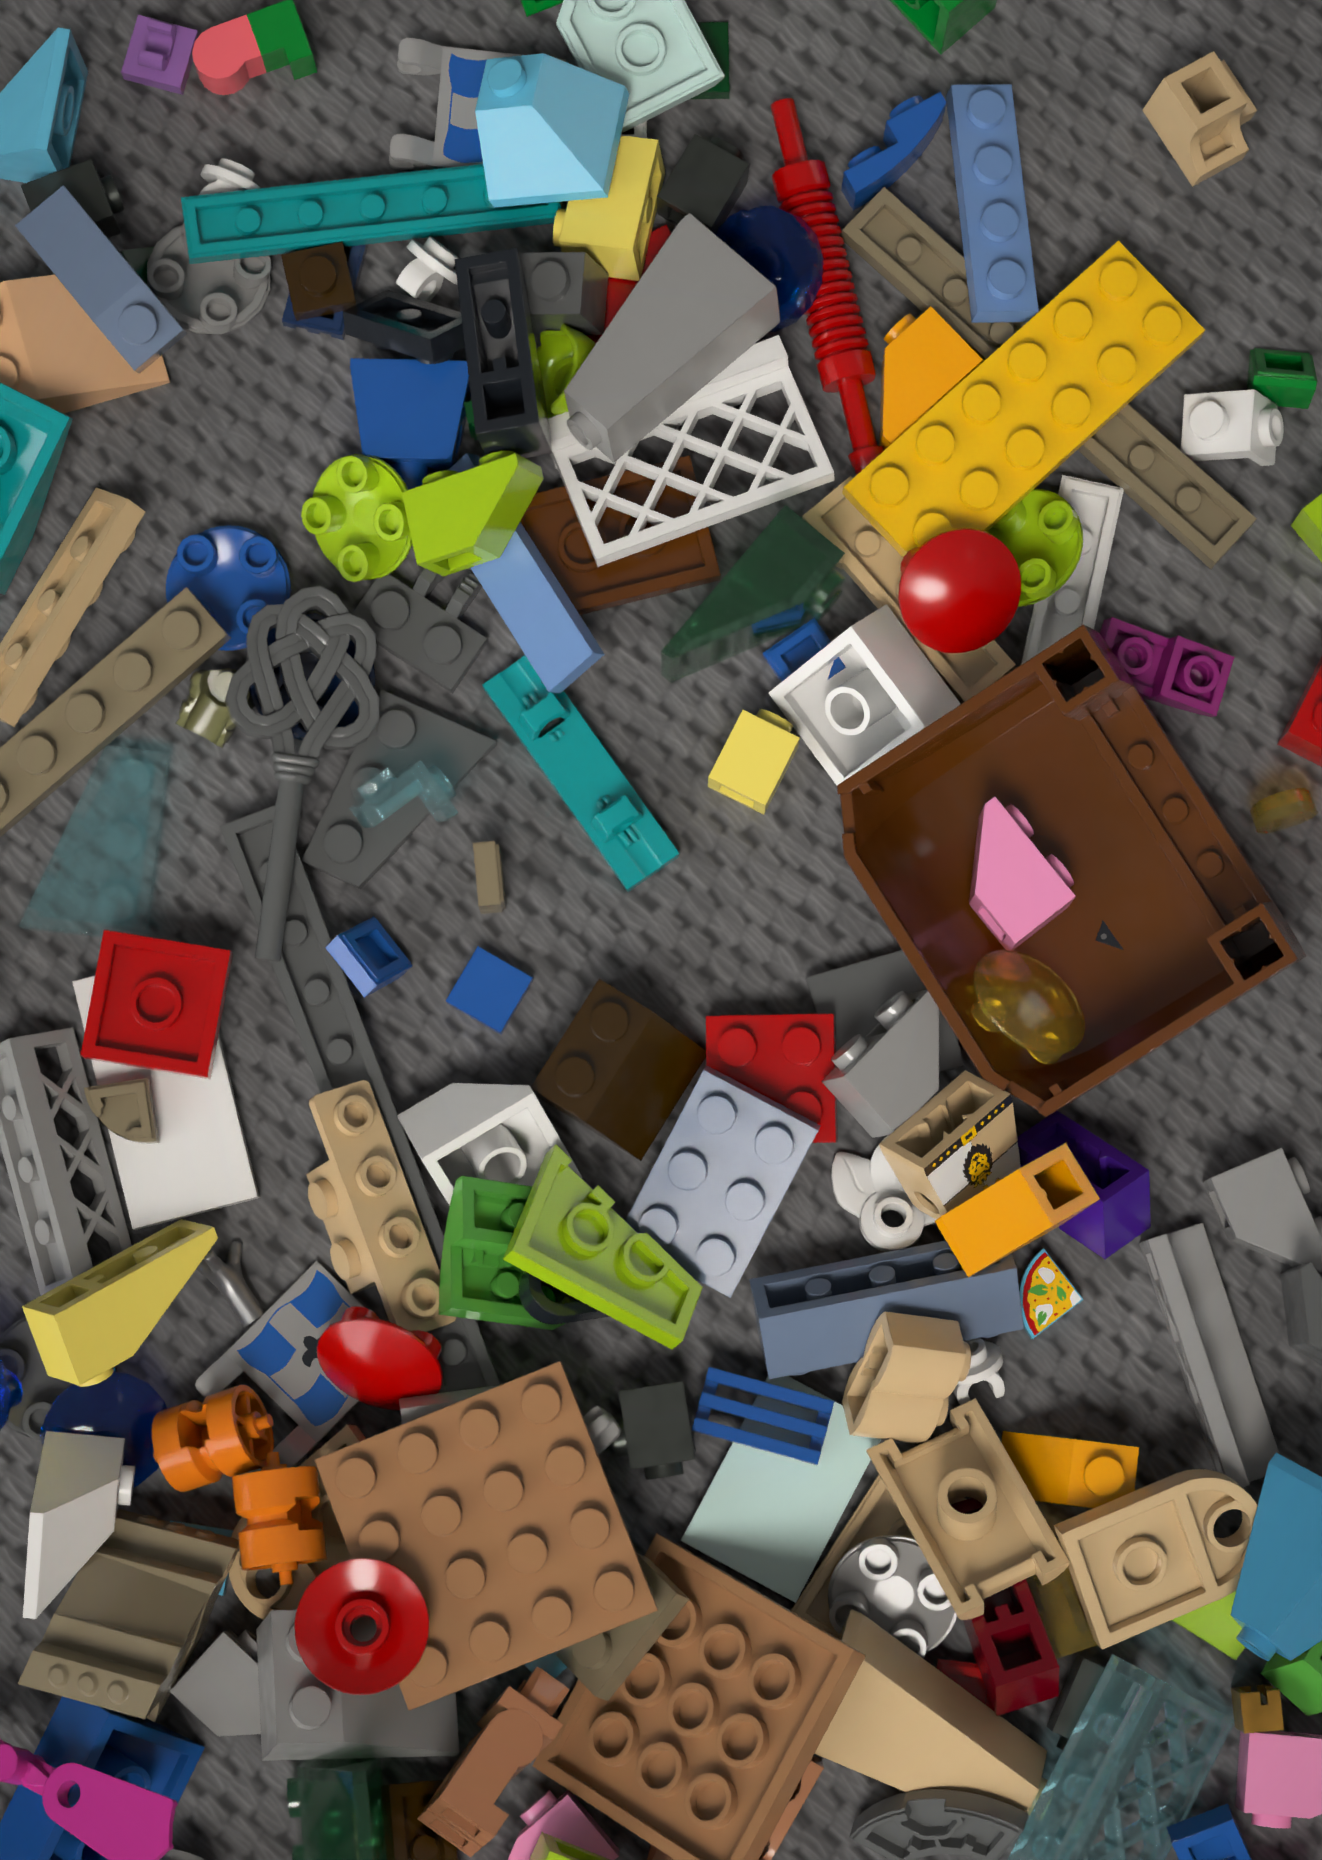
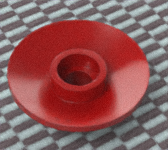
[294,1558,430,1695]

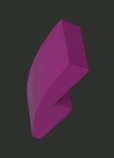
[1100,617,1235,717]

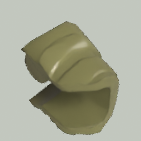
[175,668,255,748]

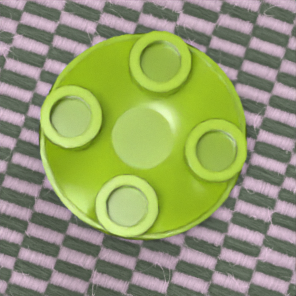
[301,454,412,582]
[987,489,1083,607]

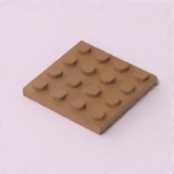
[314,1361,659,1711]
[532,1533,866,1860]

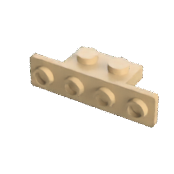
[306,1080,456,1332]

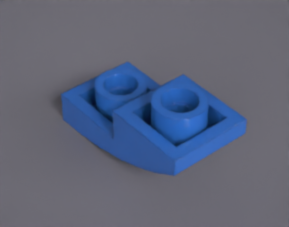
[841,92,947,211]

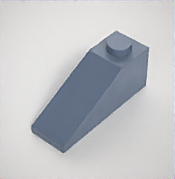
[15,185,187,373]

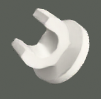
[199,158,261,195]
[396,237,458,302]
[953,1338,1005,1405]

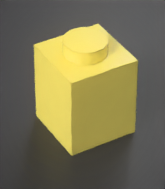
[708,709,800,815]

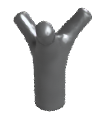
[196,1241,265,1327]

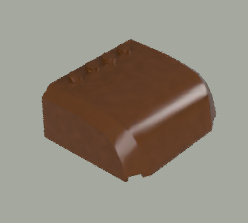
[837,624,1306,1117]

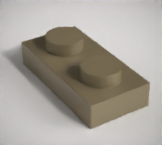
[556,1553,689,1701]

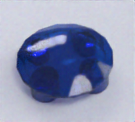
[40,1369,167,1488]

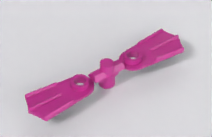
[0,1739,178,1860]

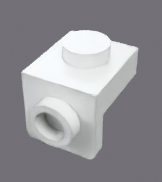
[1181,389,1284,466]

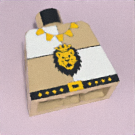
[879,1070,1021,1219]

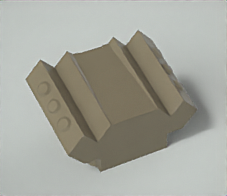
[18,1509,239,1722]

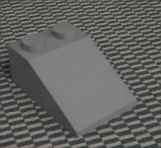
[256,1610,459,1761]

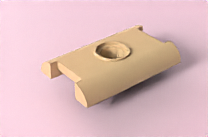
[866,1398,1070,1620]

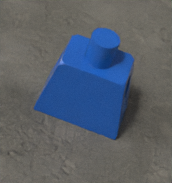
[350,358,471,490]

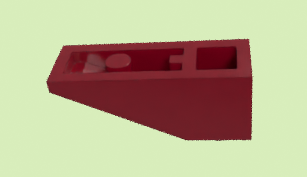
[951,1498,1059,1716]

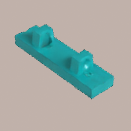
[482,655,680,892]

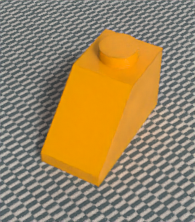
[879,306,983,449]
[1001,1431,1139,1508]

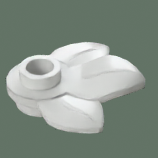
[831,1135,936,1252]

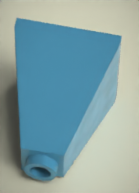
[1230,1453,1322,1661]

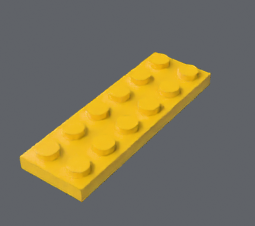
[842,240,1205,557]

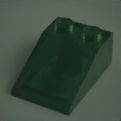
[661,505,845,683]
[287,1758,386,1860]

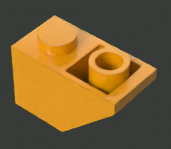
[935,1143,1100,1278]

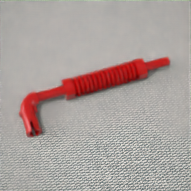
[770,98,885,475]

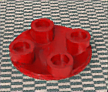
[898,528,1021,653]
[317,1306,443,1410]

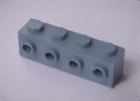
[749,1241,1024,1379]

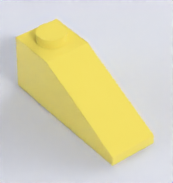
[22,1219,218,1387]

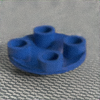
[166,526,291,651]

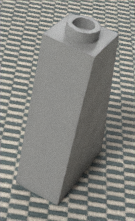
[564,213,780,463]

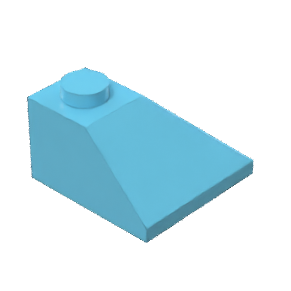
[0,27,88,183]
[475,53,630,208]

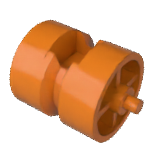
[152,1385,274,1492]
[232,1452,327,1586]

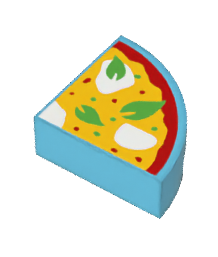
[1019,1248,1084,1339]

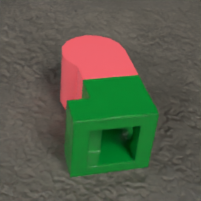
[192,0,317,95]

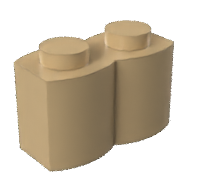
[842,1311,971,1444]

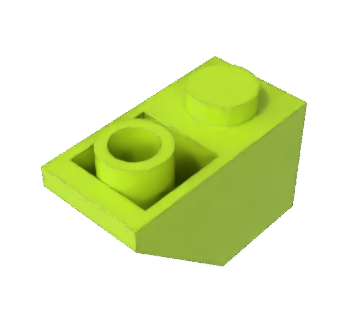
[401,451,544,577]

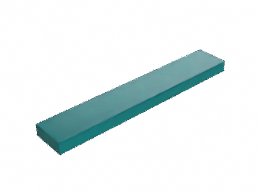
[181,164,561,264]

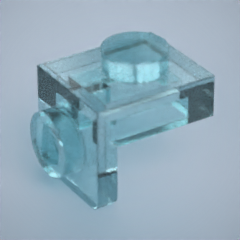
[350,761,458,829]

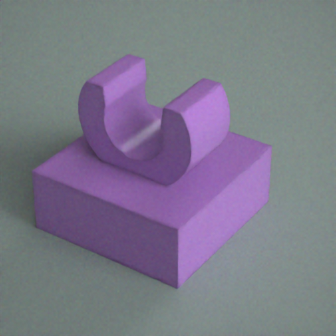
[121,15,199,95]

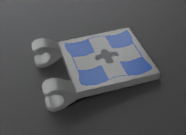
[389,38,566,171]
[195,1261,364,1468]

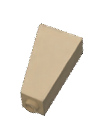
[814,1609,1051,1818]

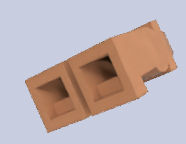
[417,1667,569,1857]

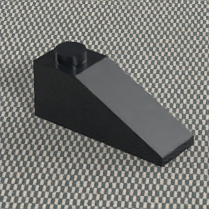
[455,248,552,458]

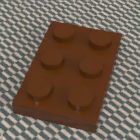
[520,455,721,615]

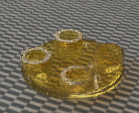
[971,950,1085,1064]

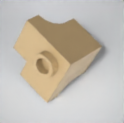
[1142,51,1257,187]

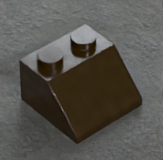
[531,979,706,1161]

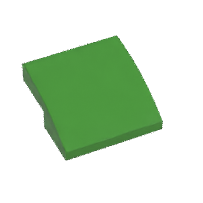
[439,1176,565,1330]

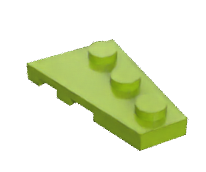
[503,1144,703,1350]

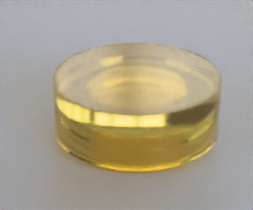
[1250,788,1318,834]

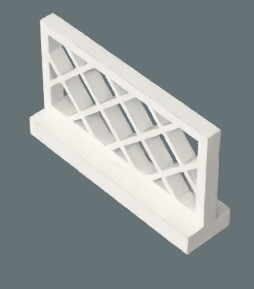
[548,335,835,567]

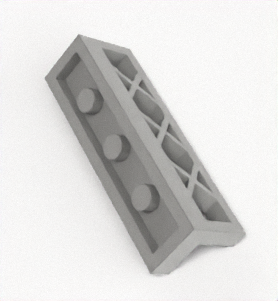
[0,1027,132,1296]
[1139,1223,1279,1487]

